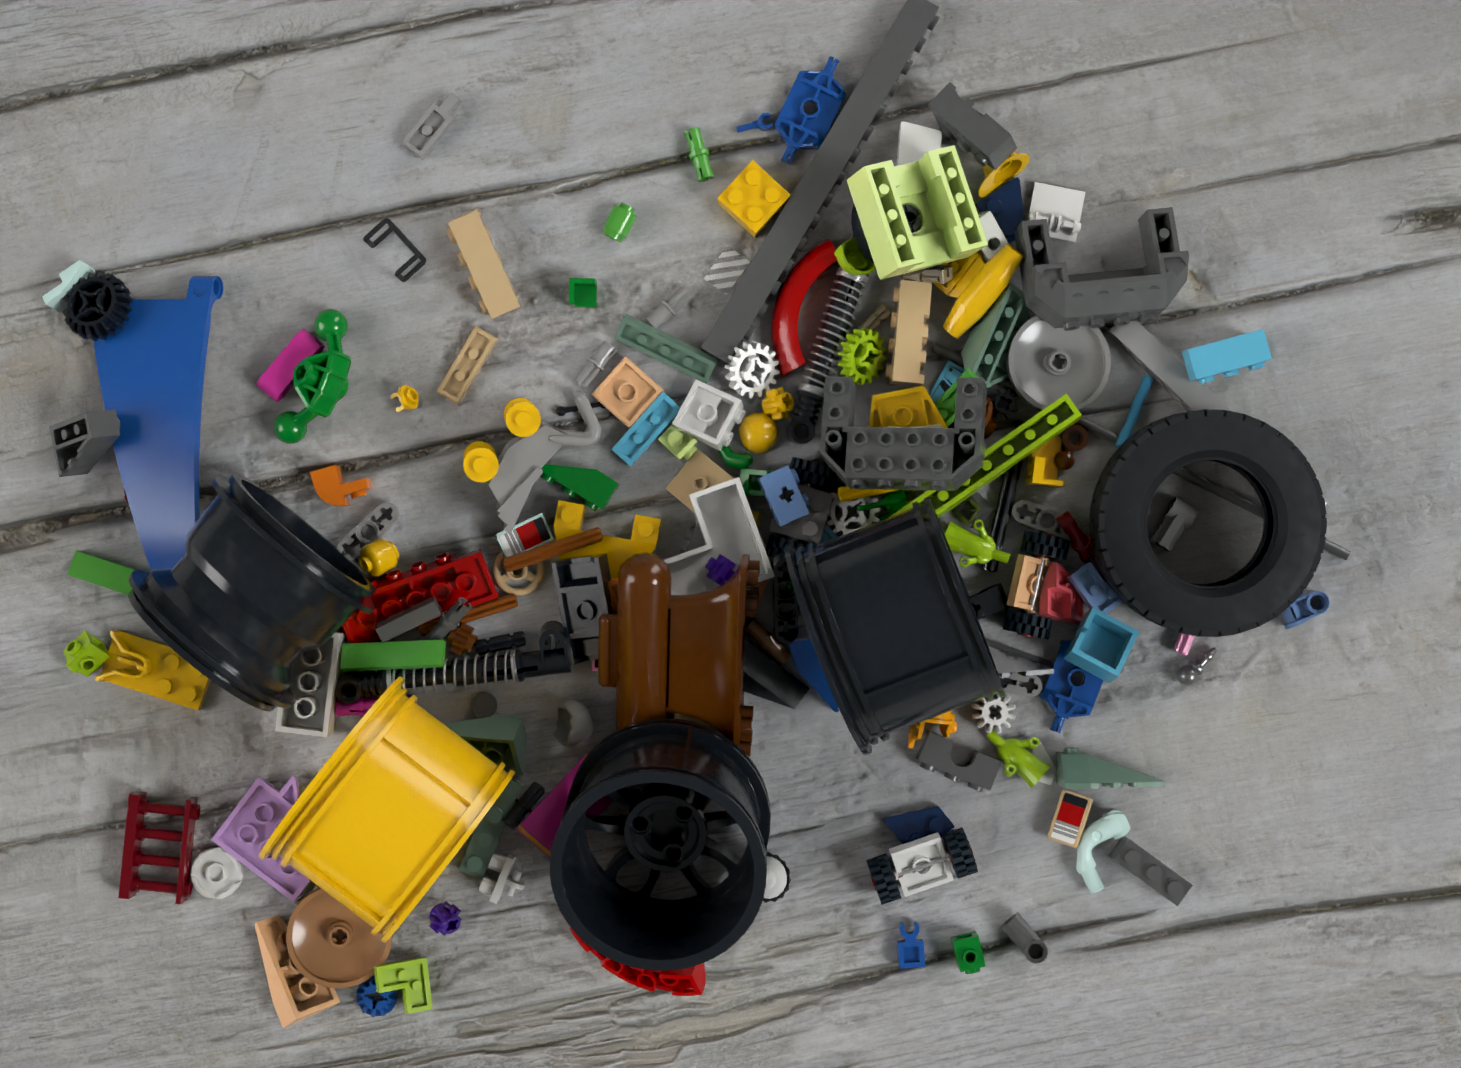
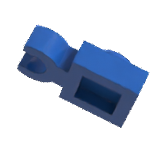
[897,921,926,969]

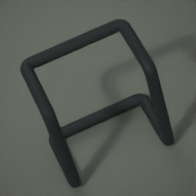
[363,218,426,282]

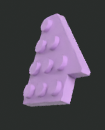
[211,775,311,902]

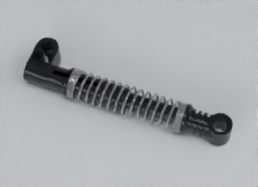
[786,234,870,445]

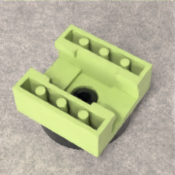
[846,145,988,280]

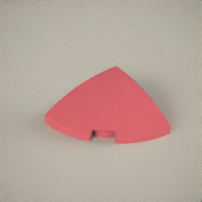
[1039,562,1084,624]

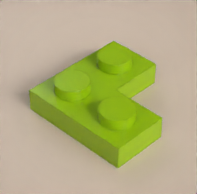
[374,956,433,1014]

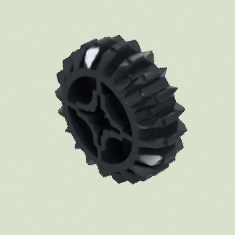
[62,271,134,342]

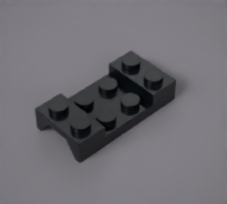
[551,554,613,665]

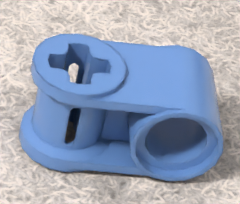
[1282,590,1330,629]

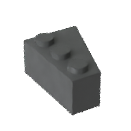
[928,82,1017,170]
[50,409,120,477]

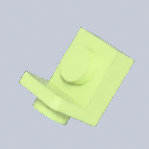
[658,425,698,461]

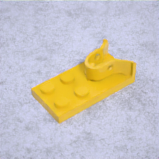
[95,629,210,711]

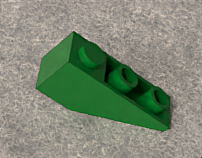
[540,464,620,512]

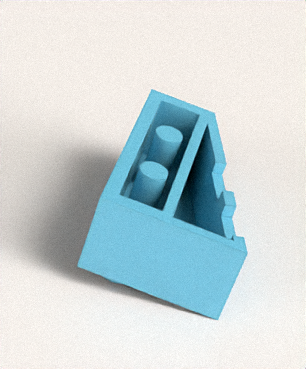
[1182,329,1272,385]

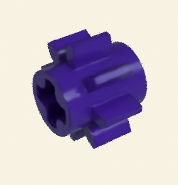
[705,554,737,586]
[429,901,462,936]

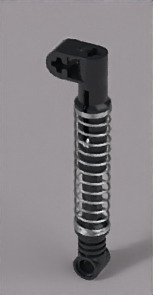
[336,620,571,704]

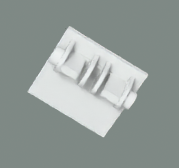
[1027,182,1086,242]

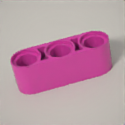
[256,329,325,402]

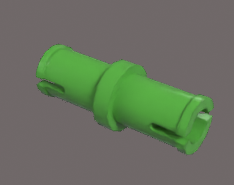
[684,127,714,182]

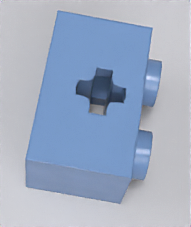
[757,465,811,527]

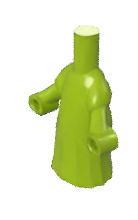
[945,519,1011,568]
[986,729,1051,788]

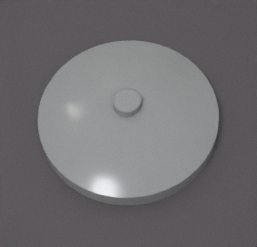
[1006,315,1111,411]

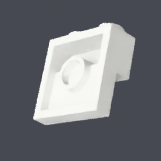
[672,380,745,451]

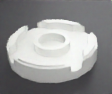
[191,847,244,899]

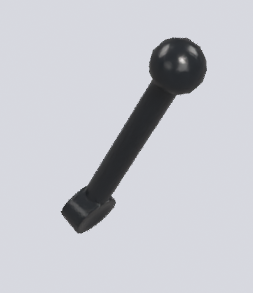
[556,402,606,416]

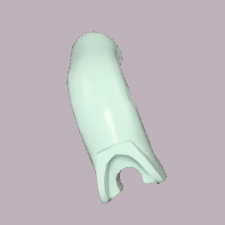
[1076,810,1131,894]

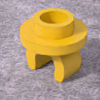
[390,385,419,412]

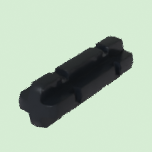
[475,631,526,655]

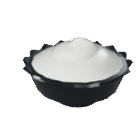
[763,852,791,903]

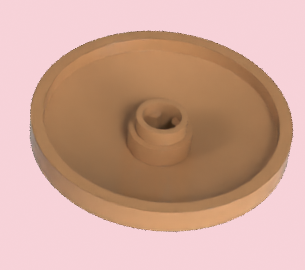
[286,887,393,988]

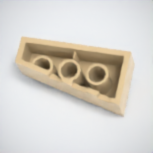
[446,208,520,319]
[885,280,932,388]

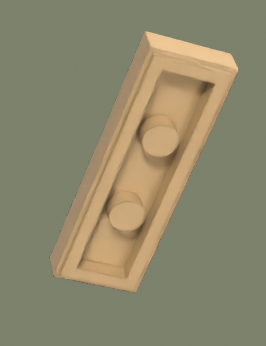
[436,325,499,405]

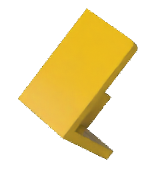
[1025,436,1064,488]

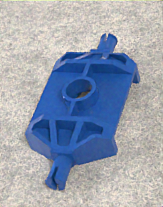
[774,56,846,165]
[1040,640,1103,733]

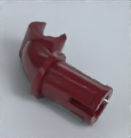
[1056,511,1095,563]

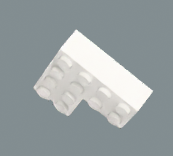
[664,477,775,595]

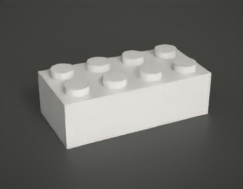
[275,631,345,737]

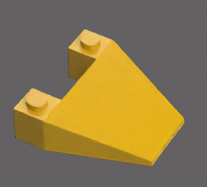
[554,500,662,611]

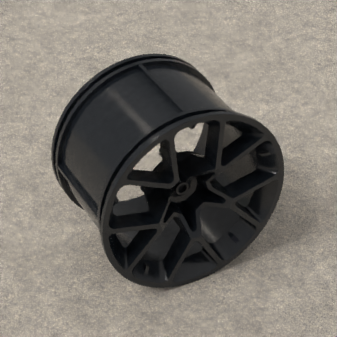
[784,497,1006,756]

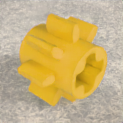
[762,387,794,421]

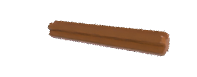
[503,527,603,572]
[418,593,518,636]

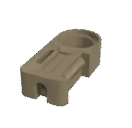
[902,265,953,284]

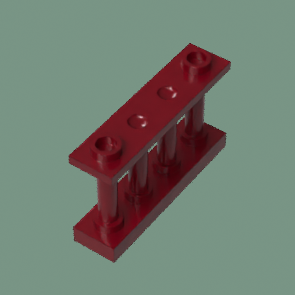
[118,791,201,904]

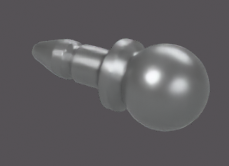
[1177,647,1217,686]

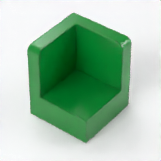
[569,278,597,308]

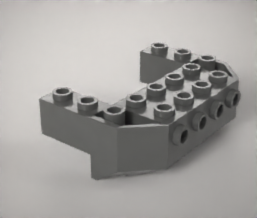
[1014,207,1189,331]
[820,377,987,491]

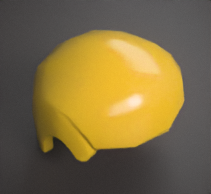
[739,412,779,454]

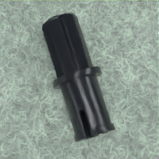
[501,782,545,830]

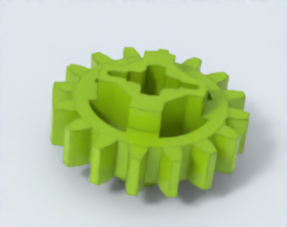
[838,328,887,385]

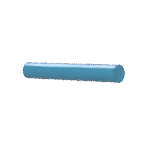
[1115,376,1153,448]

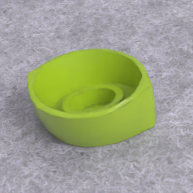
[834,238,876,276]

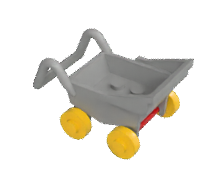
[463,390,601,534]

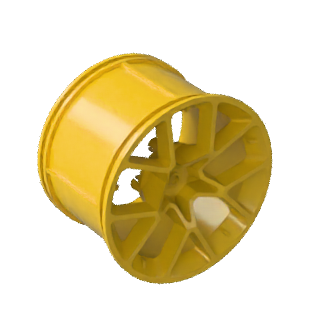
[258,676,515,943]

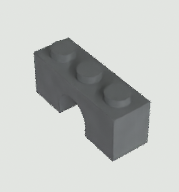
[916,730,1002,792]
[1108,836,1193,906]

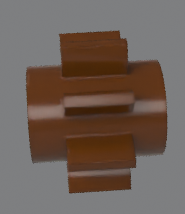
[446,623,478,656]

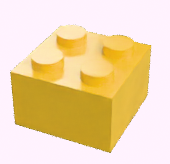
[717,160,791,238]

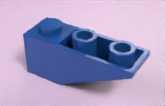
[788,637,839,712]

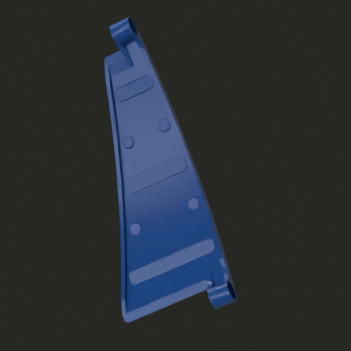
[93,276,223,571]

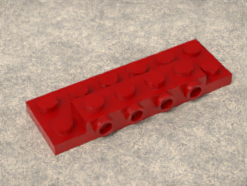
[342,549,499,644]

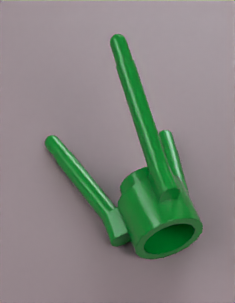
[857,490,907,524]

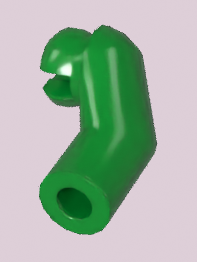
[716,445,753,470]

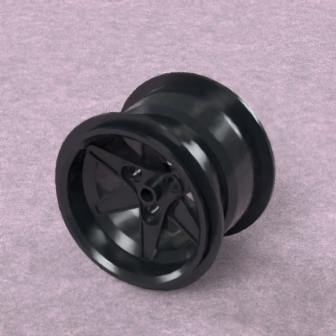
[128,473,376,712]

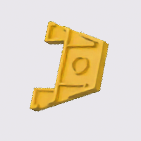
[868,385,948,428]

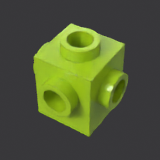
[63,630,110,678]

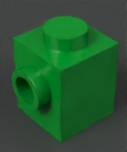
[951,931,986,974]

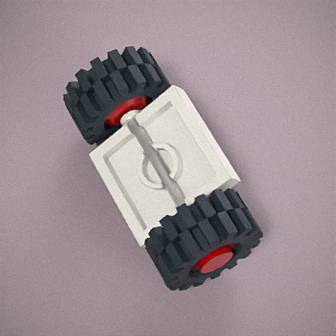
[866,827,978,905]

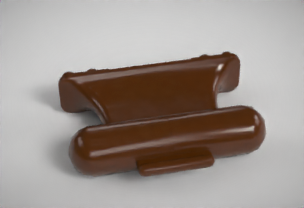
[598,552,760,757]

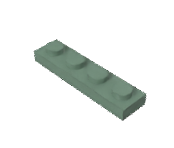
[614,314,719,384]
[459,779,523,880]

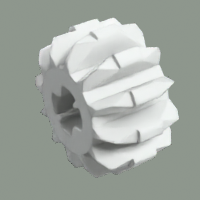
[972,693,1016,733]

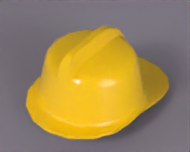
[978,151,1030,198]

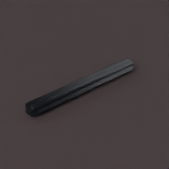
[982,421,1025,573]

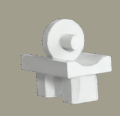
[479,854,525,904]

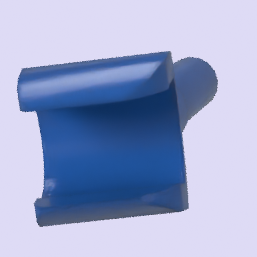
[736,113,773,133]

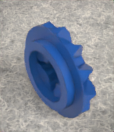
[356,975,398,1017]

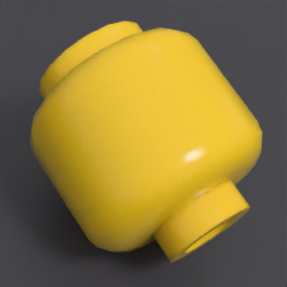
[359,538,399,577]

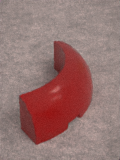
[771,239,839,377]
[569,927,706,996]

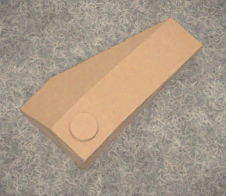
[255,915,340,1028]

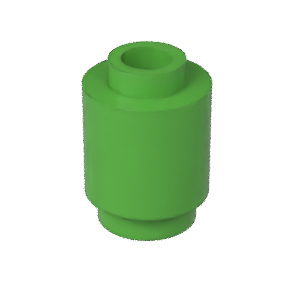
[603,202,637,243]

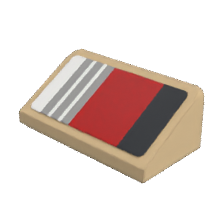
[1047,789,1093,848]

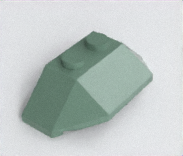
[961,283,1030,388]

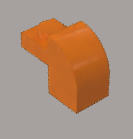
[310,465,373,507]

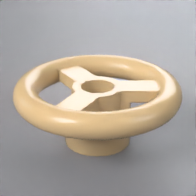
[493,551,544,596]

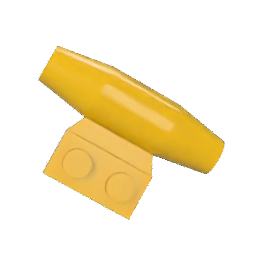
[932,244,1024,339]

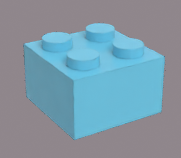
[1063,607,1139,683]

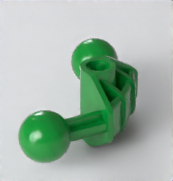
[273,309,351,444]

